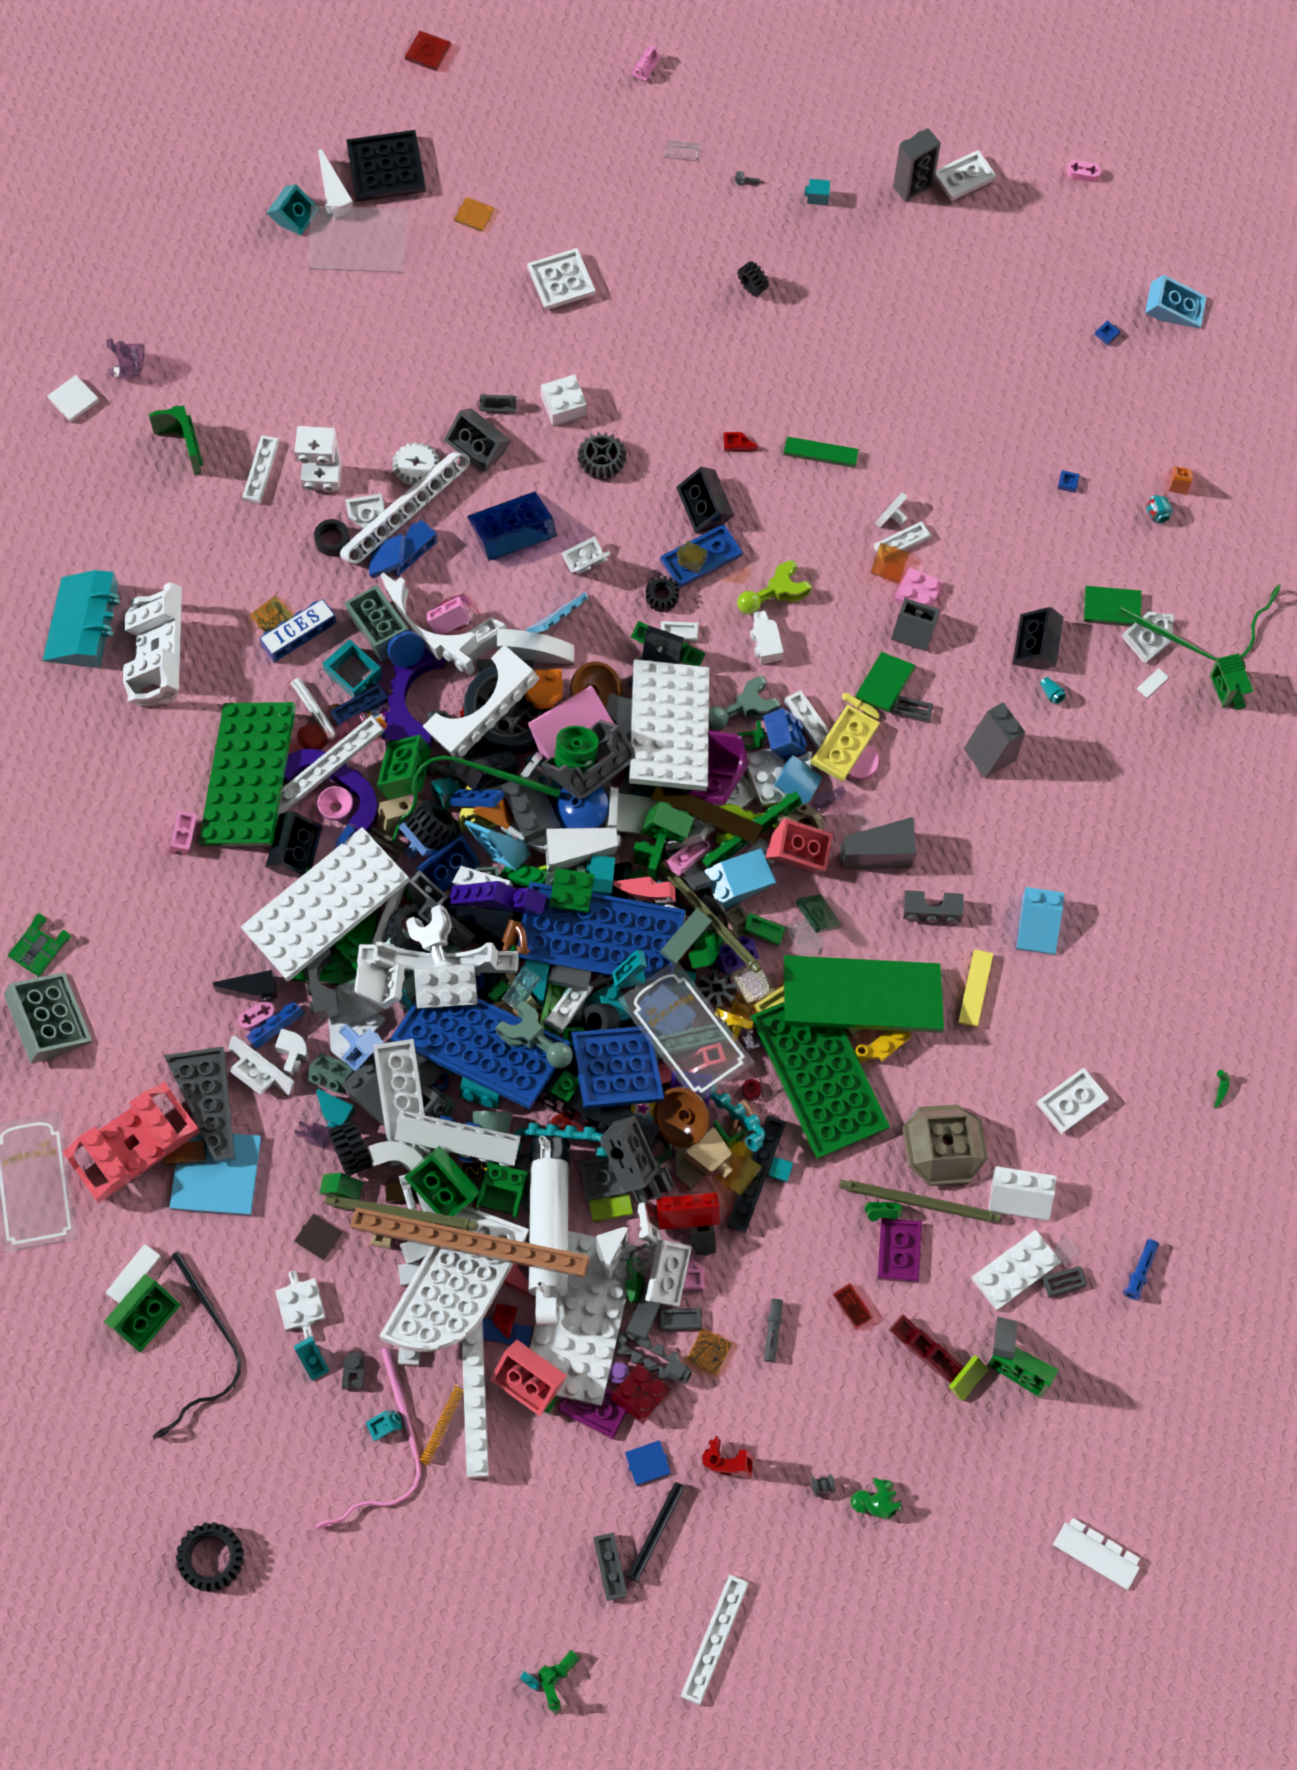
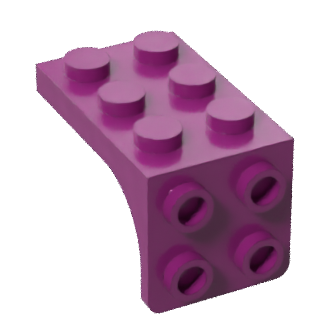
[689,731,749,805]

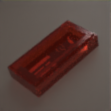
[833,1283,873,1329]

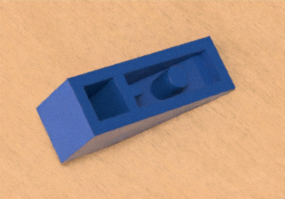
[394,520,438,577]

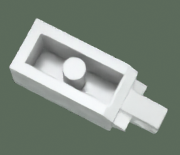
[750,611,783,665]

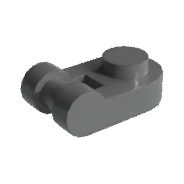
[342,1352,365,1390]

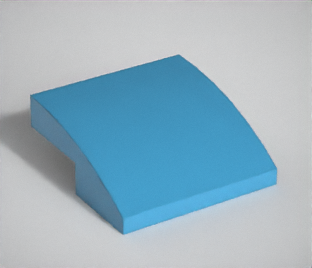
[773,755,822,804]

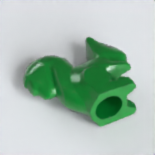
[850,1477,902,1520]

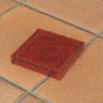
[405,30,451,71]

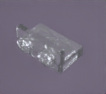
[786,913,825,957]

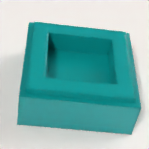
[768,1157,793,1183]

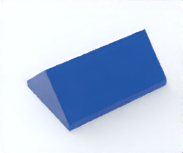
[415,834,481,892]

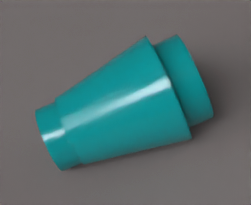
[1040,677,1066,704]

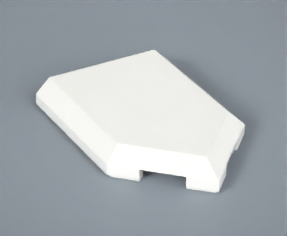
[1122,611,1174,663]

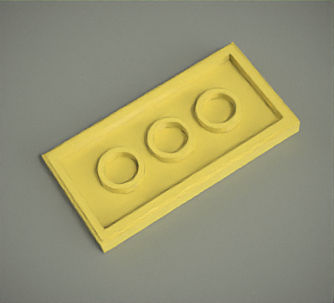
[810,704,880,782]

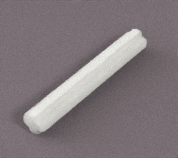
[291,678,338,740]

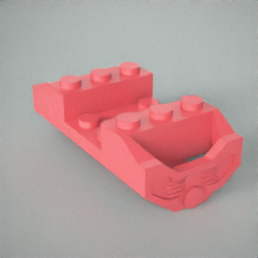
[62,1081,200,1203]

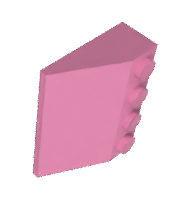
[528,686,614,762]

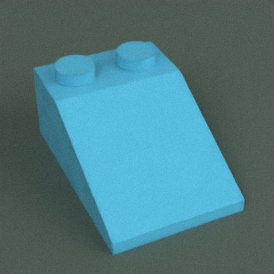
[1145,275,1207,328]
[464,821,530,871]
[704,848,776,909]
[1016,887,1064,955]

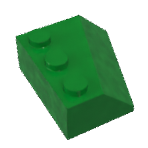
[987,1346,1059,1399]

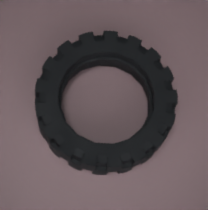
[387,904,429,953]

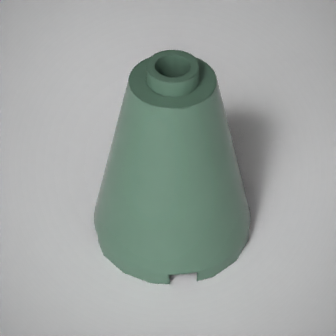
[472,1111,512,1165]

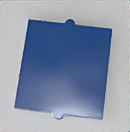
[625,1440,671,1486]

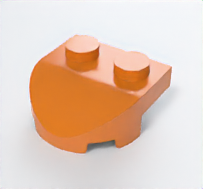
[525,669,563,709]

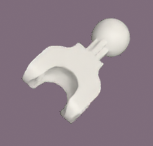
[406,904,453,966]

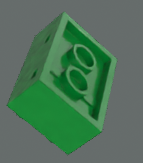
[377,735,431,800]

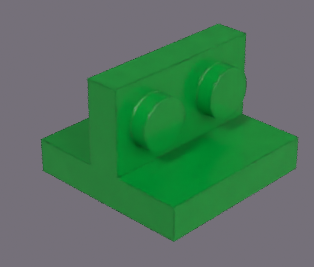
[634,833,667,882]

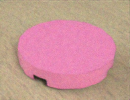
[848,744,879,780]

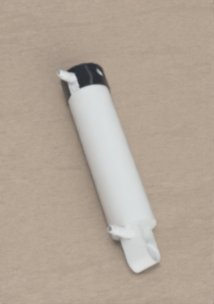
[529,1135,570,1326]

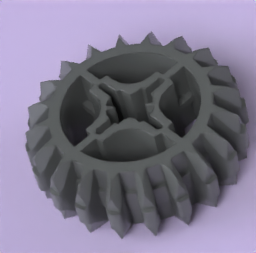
[577,431,627,480]

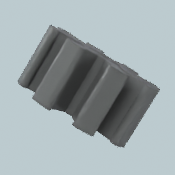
[697,969,737,1010]
[633,1165,674,1203]

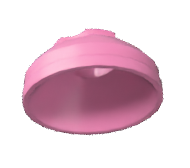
[317,786,353,821]

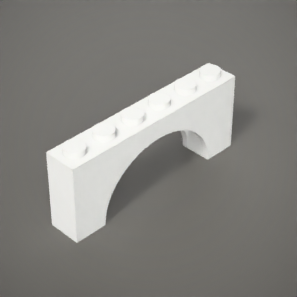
[423,645,540,758]

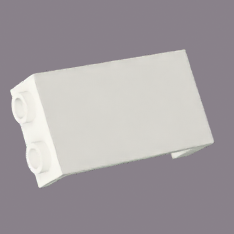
[604,787,668,838]

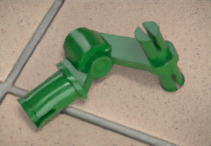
[538,1650,580,1714]

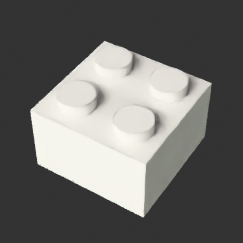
[540,375,587,426]

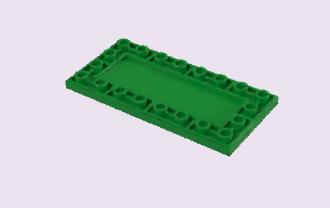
[783,955,944,1033]

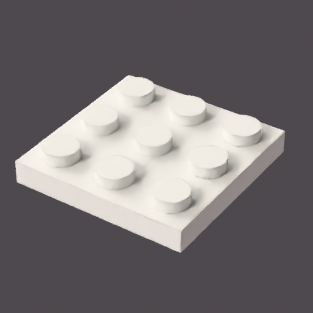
[527,248,596,310]

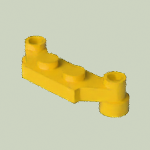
[854,1030,912,1064]

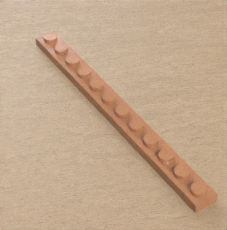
[350,1207,590,1278]

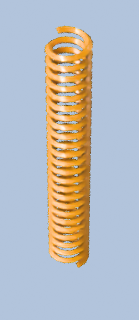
[420,1385,464,1465]

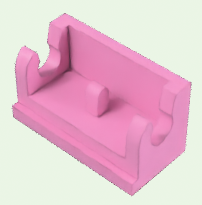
[426,597,470,635]
[169,810,197,855]

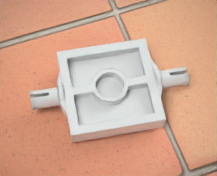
[275,1270,326,1339]

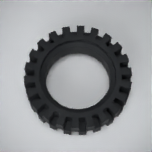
[176,1522,245,1592]

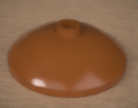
[570,661,623,707]
[653,1087,709,1147]

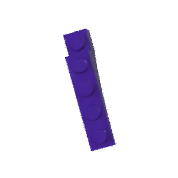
[448,881,547,915]

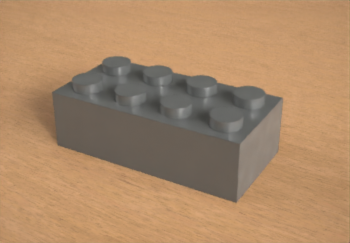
[893,128,941,202]

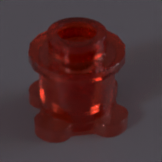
[551,1114,573,1130]

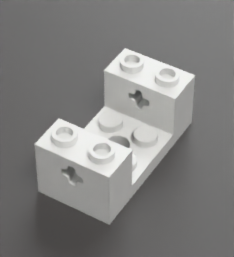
[294,426,342,492]

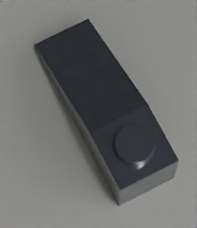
[213,970,278,1002]

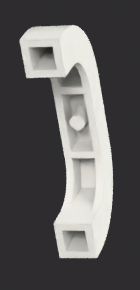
[367,1141,435,1264]

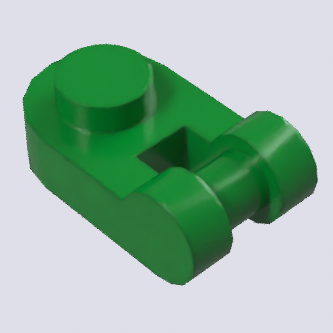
[864,1202,902,1222]

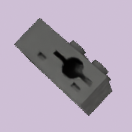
[600,1116,659,1193]

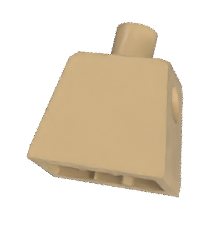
[377,796,421,835]
[683,1127,733,1178]

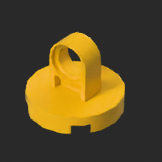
[714,1008,753,1045]

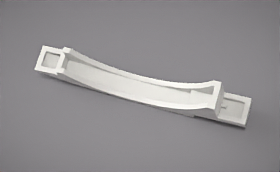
[381,573,479,675]
[357,942,519,975]

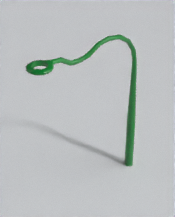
[1117,584,1281,661]
[392,756,561,843]

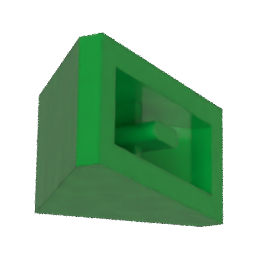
[319,1173,363,1200]

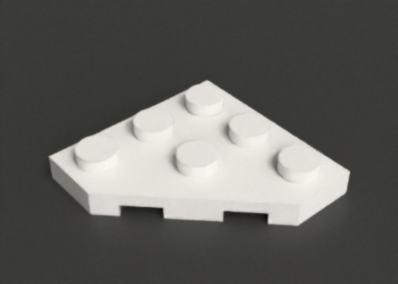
[329,985,386,1063]

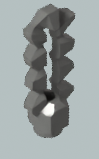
[617,1333,693,1385]

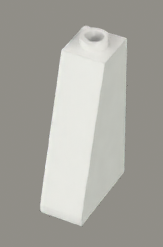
[544,828,621,872]

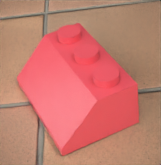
[766,818,833,873]
[490,1340,567,1416]

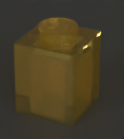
[677,541,707,574]

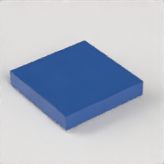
[369,534,405,579]

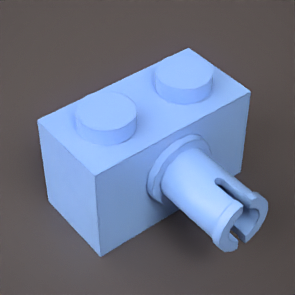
[338,1023,384,1071]

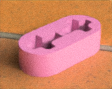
[1067,160,1101,182]
[238,1002,275,1031]

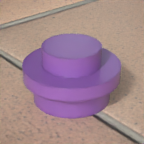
[609,1363,629,1384]

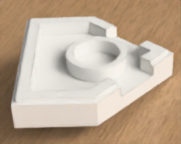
[345,494,385,529]

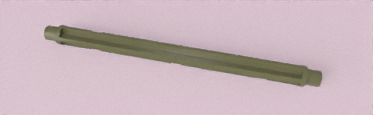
[659,862,762,973]
[840,1179,1001,1223]
[325,1196,478,1231]

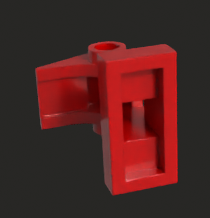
[702,1436,754,1479]

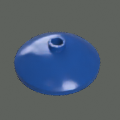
[554,786,609,829]

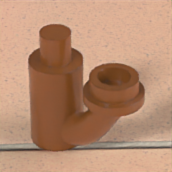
[502,919,531,956]

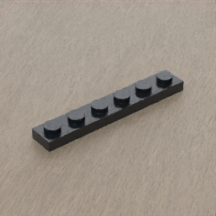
[727,1115,786,1234]

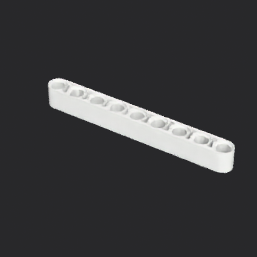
[340,452,470,564]

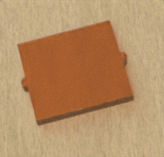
[870,543,909,583]

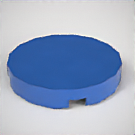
[387,631,425,668]

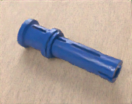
[1123,1239,1159,1301]

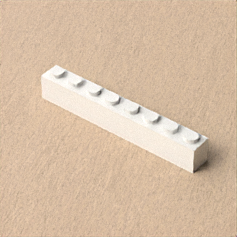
[462,1319,489,1479]

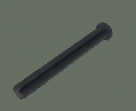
[625,1482,685,1583]

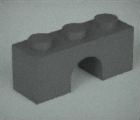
[903,890,964,924]

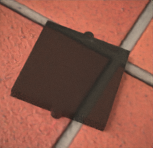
[294,1213,343,1261]

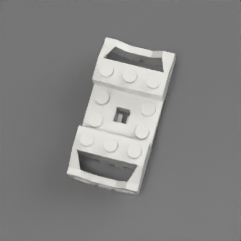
[123,582,182,706]

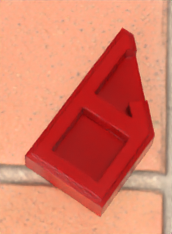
[493,1304,517,1339]

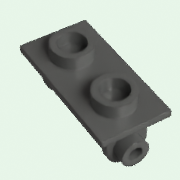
[480,393,517,413]

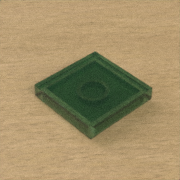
[795,894,842,933]

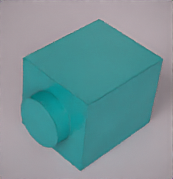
[804,179,831,206]

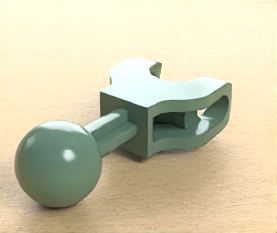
[708,676,782,731]
[495,1001,572,1068]

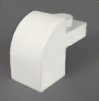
[275,1029,308,1077]

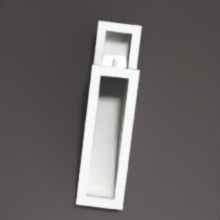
[497,629,574,664]

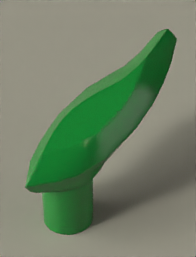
[1214,1070,1230,1108]

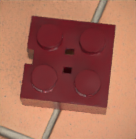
[611,1364,671,1425]

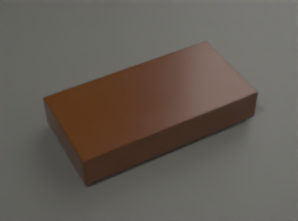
[164,1141,206,1165]

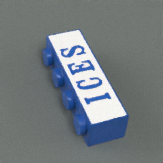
[259,599,337,663]

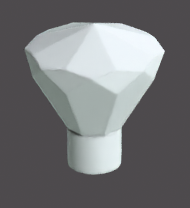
[797,751,814,769]

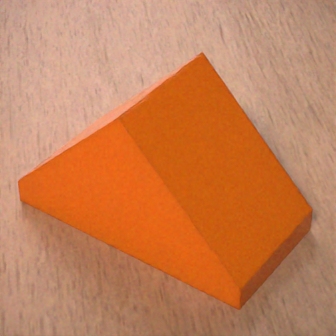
[1169,466,1193,495]
[473,797,514,830]

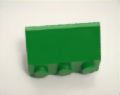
[404,1145,480,1216]
[104,1274,181,1353]

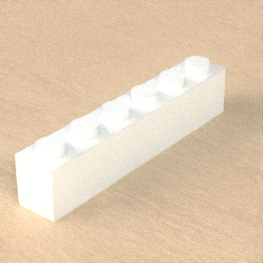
[394,1111,521,1166]

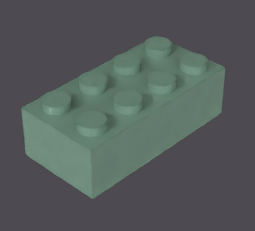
[344,585,409,661]

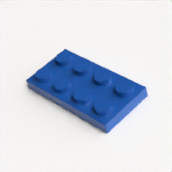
[660,524,743,588]

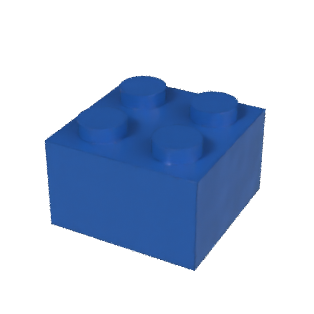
[763,708,807,761]

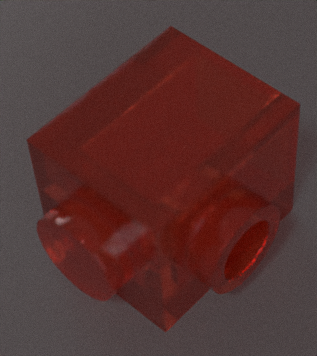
[297,722,328,751]

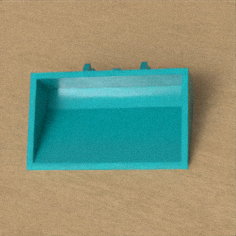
[42,570,120,668]

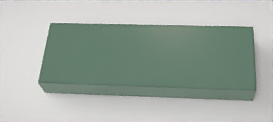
[660,909,712,965]

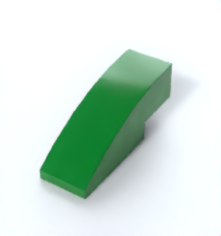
[689,929,723,969]

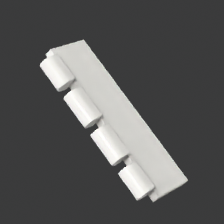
[1053,1518,1140,1590]

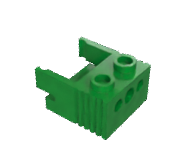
[1210,653,1253,710]
[476,1162,528,1219]

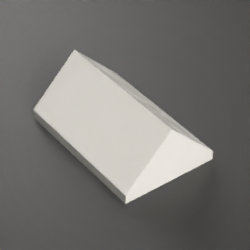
[467,617,507,662]
[596,1227,628,1280]

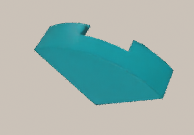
[520,1671,542,1692]

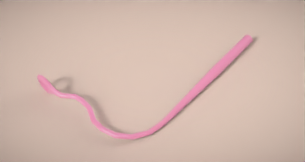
[315,1347,421,1529]

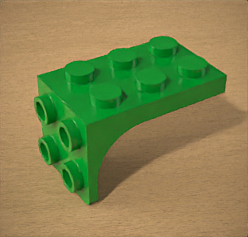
[149,405,204,475]

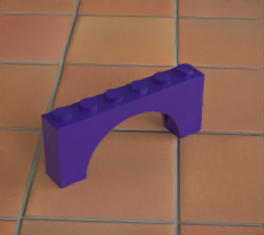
[382,648,447,749]

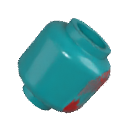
[1146,495,1173,524]

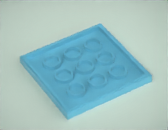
[170,1130,261,1216]

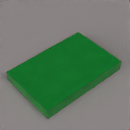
[1083,586,1142,626]
[855,651,915,712]

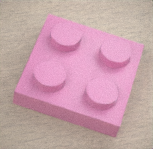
[894,567,943,607]

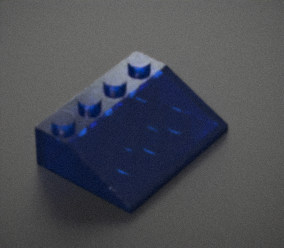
[467,491,557,561]

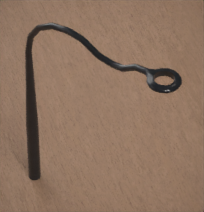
[153,1251,241,1439]

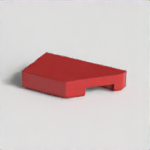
[723,432,758,451]

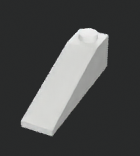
[318,149,354,220]

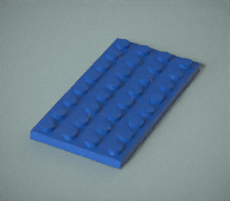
[516,882,685,987]
[391,998,571,1109]

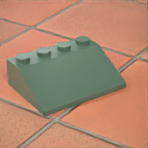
[3,972,92,1064]

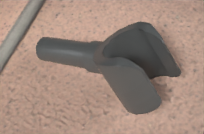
[734,171,760,185]

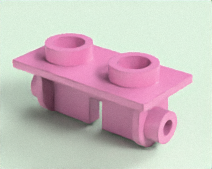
[630,45,662,82]

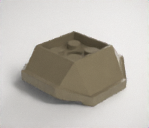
[902,1105,988,1187]

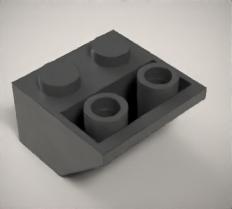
[891,598,941,651]

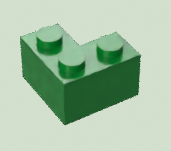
[640,802,694,843]

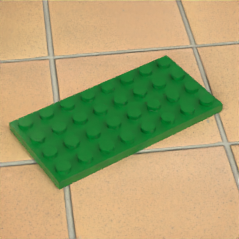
[198,702,296,846]
[750,1002,890,1160]

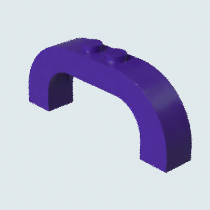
[283,749,378,833]

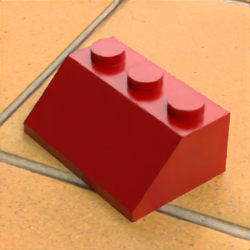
[655,1193,720,1230]

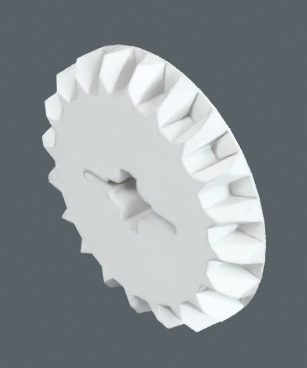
[392,442,440,485]

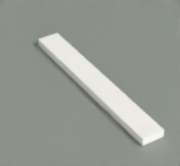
[277,716,385,819]

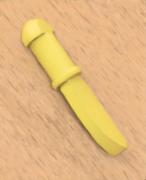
[842,693,879,719]

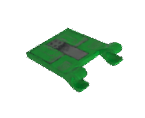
[7,913,71,977]

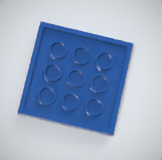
[570,1026,664,1109]

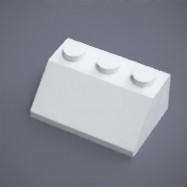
[988,1166,1057,1221]

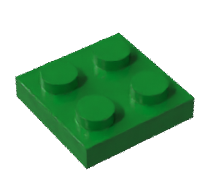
[549,868,595,914]

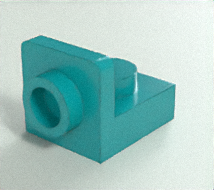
[365,1410,403,1441]

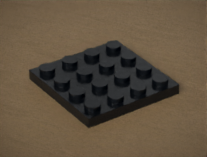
[346,130,426,202]

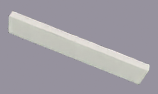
[680,1574,749,1706]

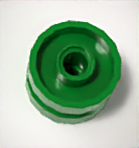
[554,725,599,773]

